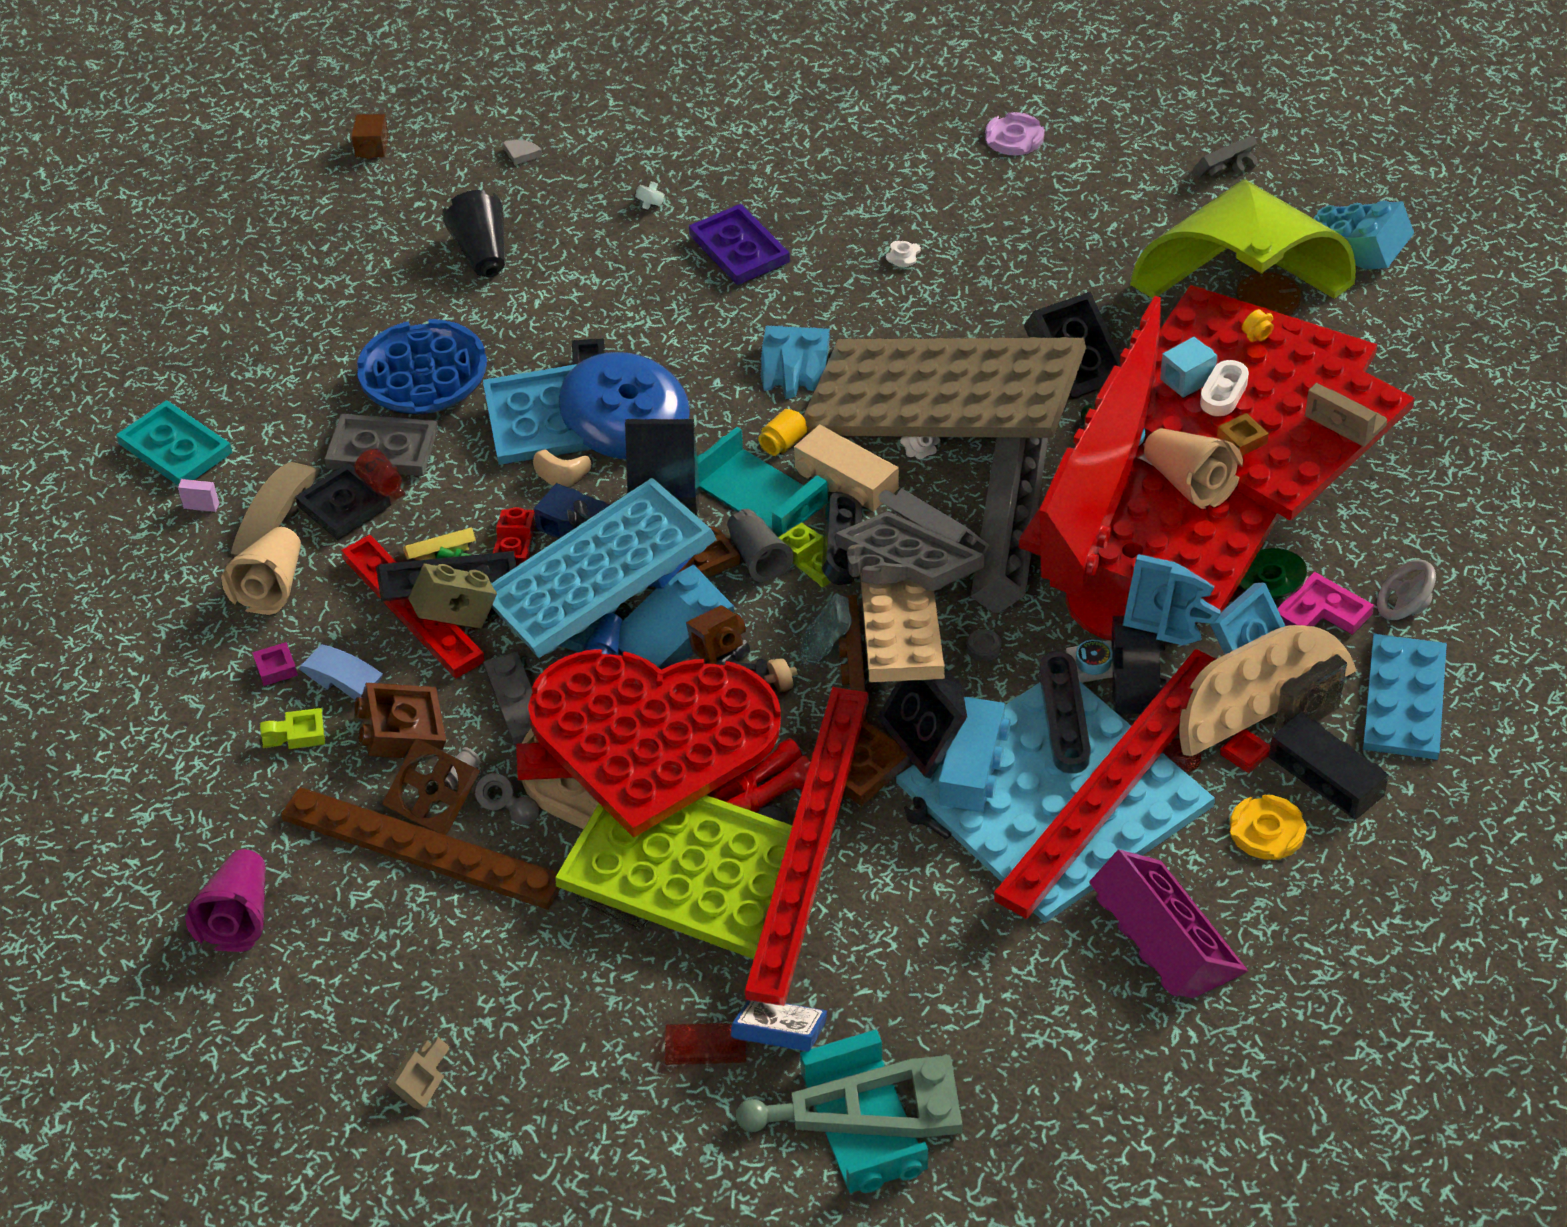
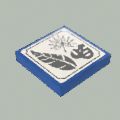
[731,1000,827,1051]

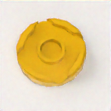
[1229,795,1307,860]

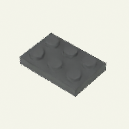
[325,414,438,476]

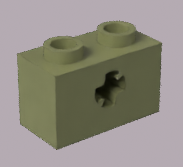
[408,563,497,629]

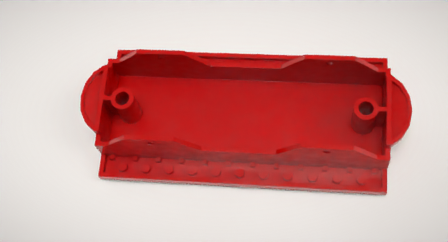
[1019,285,1378,641]

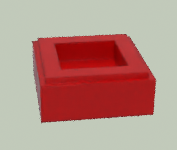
[1220,729,1270,774]

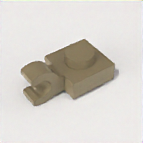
[387,1037,449,1110]

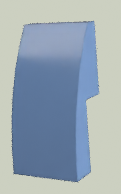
[299,644,383,700]

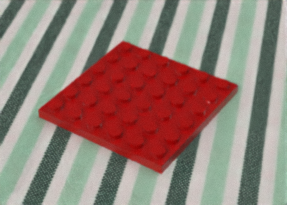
[1144,308,1415,521]

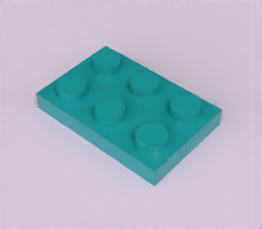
[116,400,233,486]

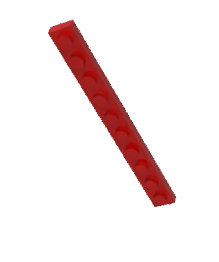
[994,648,1216,919]
[745,687,869,1007]

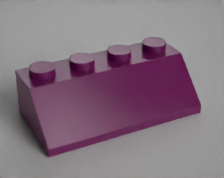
[1089,849,1248,998]

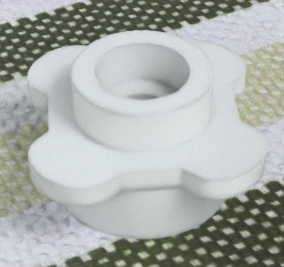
[886,241,921,267]

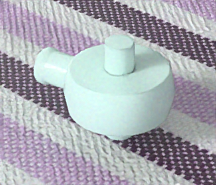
[636,181,664,210]

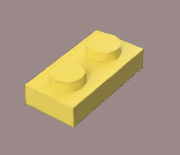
[403,527,476,561]

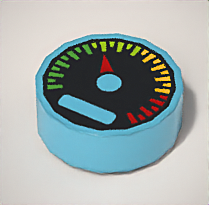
[1076,640,1112,675]

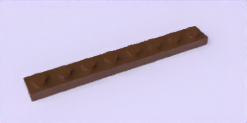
[281,787,561,910]

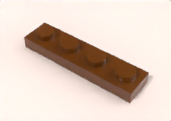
[836,595,867,722]

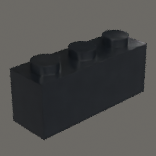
[1269,712,1389,820]

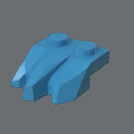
[761,326,830,399]
[1123,554,1221,645]

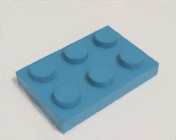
[1210,583,1285,655]

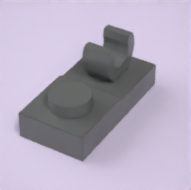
[1192,135,1258,177]

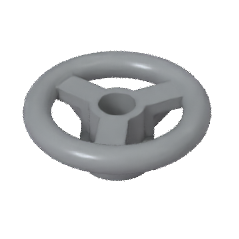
[1377,560,1436,620]

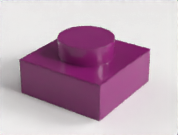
[252,642,298,686]

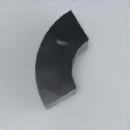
[1111,616,1167,714]

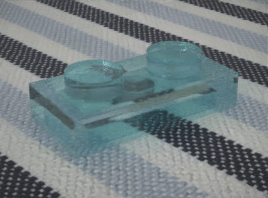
[800,594,852,665]

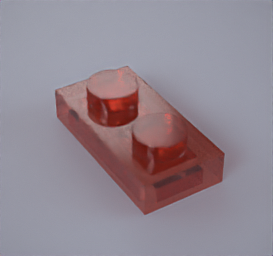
[665,1023,746,1065]

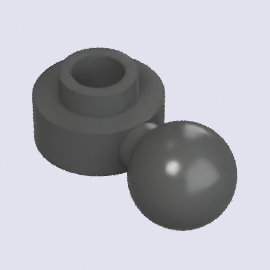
[475,773,539,825]

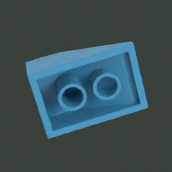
[619,565,734,670]

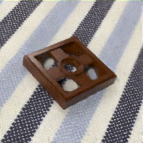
[382,738,480,835]

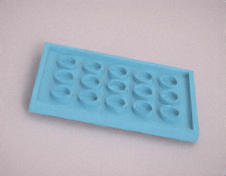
[491,478,717,658]

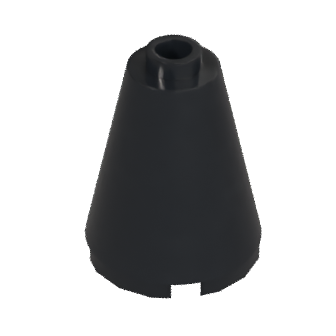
[442,190,505,278]

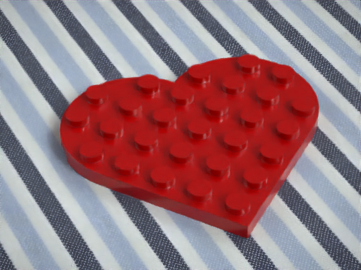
[528,649,781,838]

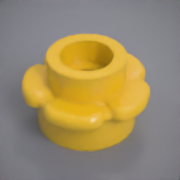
[1242,309,1274,342]

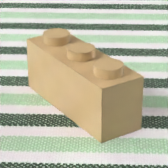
[794,424,899,512]

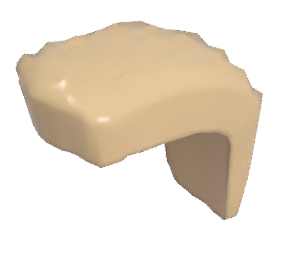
[533,449,592,487]

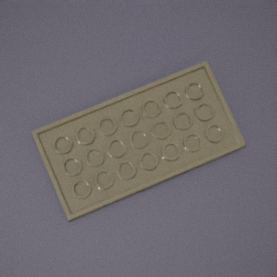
[803,337,1086,438]

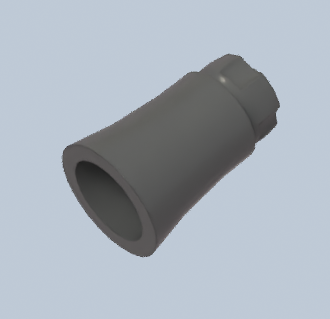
[727,509,793,583]

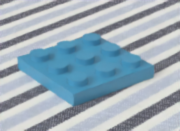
[483,364,591,465]

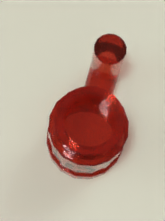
[354,449,405,500]

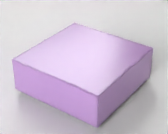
[178,479,219,512]

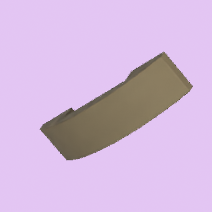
[231,462,321,556]

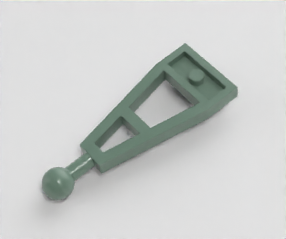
[736,1055,962,1138]

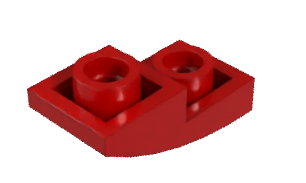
[493,507,535,567]

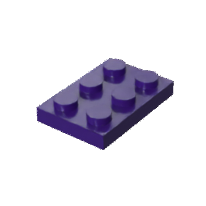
[689,204,790,285]

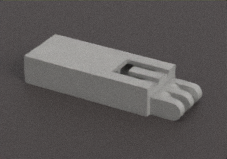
[879,488,990,554]

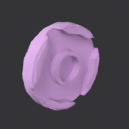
[985,112,1045,155]

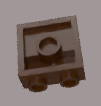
[354,682,446,758]

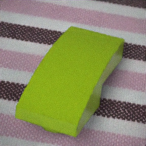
[778,523,831,587]

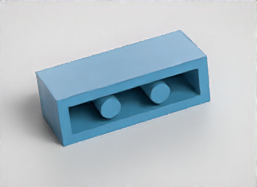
[939,697,1010,812]

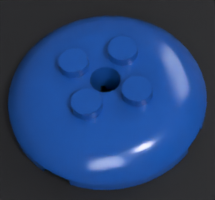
[357,319,487,414]
[559,352,690,459]

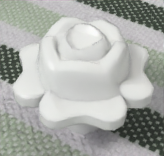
[900,436,940,459]

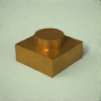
[1217,413,1269,456]

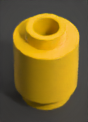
[758,409,807,456]

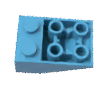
[1313,201,1414,269]

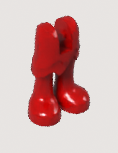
[707,738,810,812]

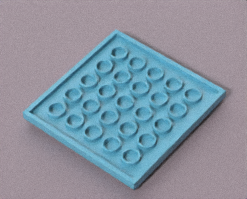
[896,681,1215,923]

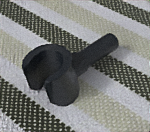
[567,500,591,528]
[904,797,952,840]

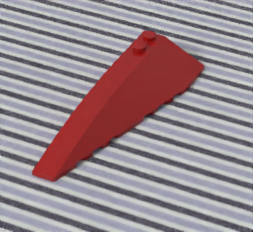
[1039,296,1161,588]

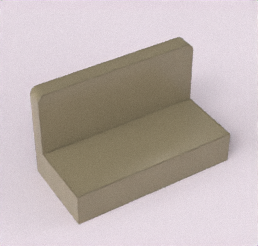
[1305,383,1387,447]

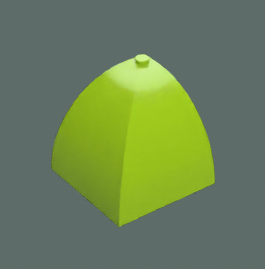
[1130,179,1355,299]

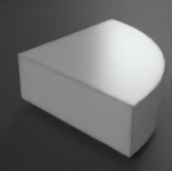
[503,140,542,165]

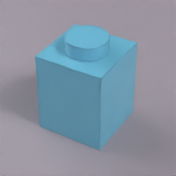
[1160,337,1217,398]

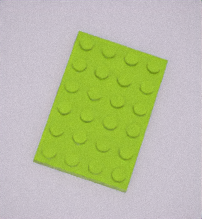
[555,795,792,959]

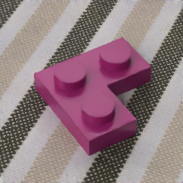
[1277,572,1374,635]

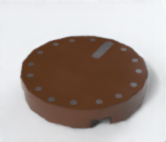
[1236,273,1301,316]

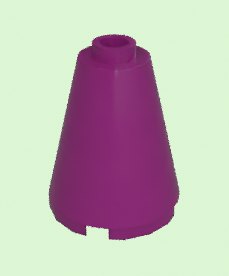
[185,849,266,952]

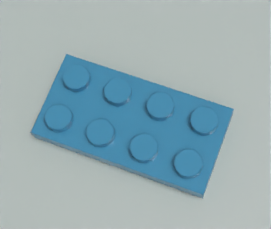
[1363,634,1447,760]

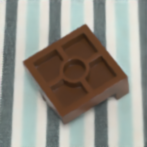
[807,720,911,807]

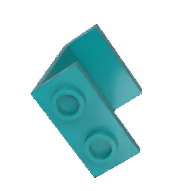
[697,427,828,537]
[800,1029,928,1193]

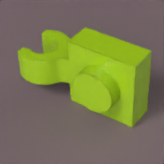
[260,708,325,749]

